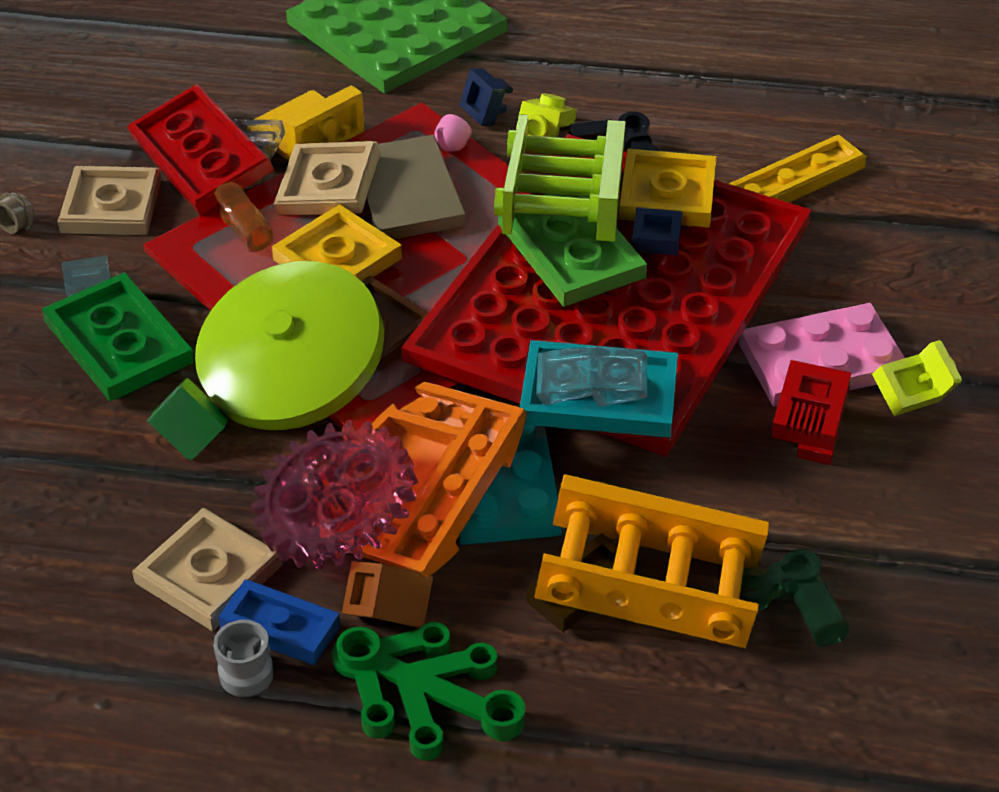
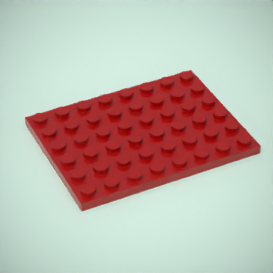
[401,134,812,457]

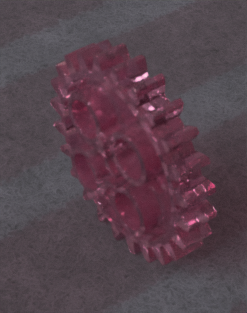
[251,420,418,570]

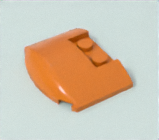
[322,382,527,578]

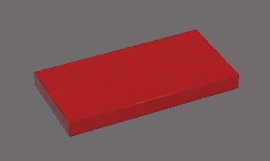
[127,84,274,216]

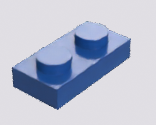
[218,579,341,666]

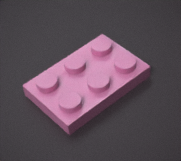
[739,303,905,407]

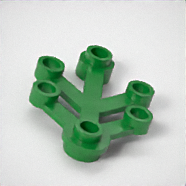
[332,622,525,761]

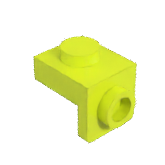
[516,93,577,137]
[872,340,962,416]

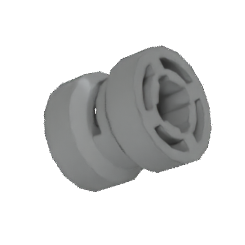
[213,620,274,697]

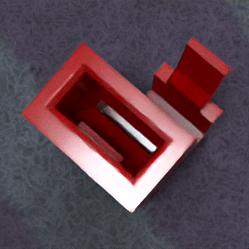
[772,360,852,465]

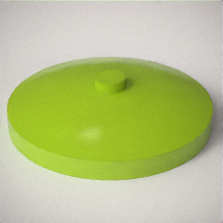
[195,261,384,430]

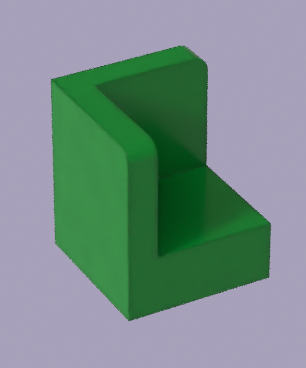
[147,378,229,460]

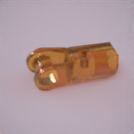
[215,183,274,252]

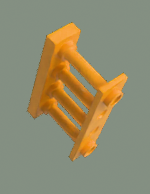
[534,474,769,648]

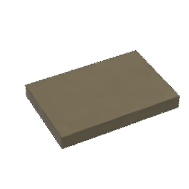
[365,135,466,239]

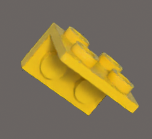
[248,85,365,161]

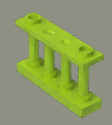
[494,114,626,242]

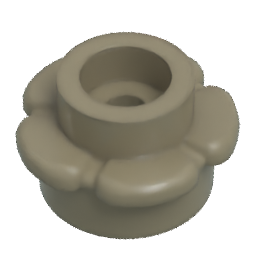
[0,192,34,234]

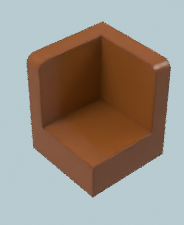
[341,561,433,628]

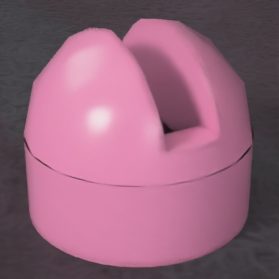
[434,114,472,152]

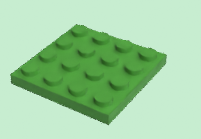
[286,0,507,94]

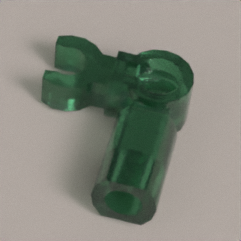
[741,549,849,647]

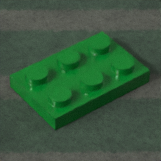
[42,272,194,402]

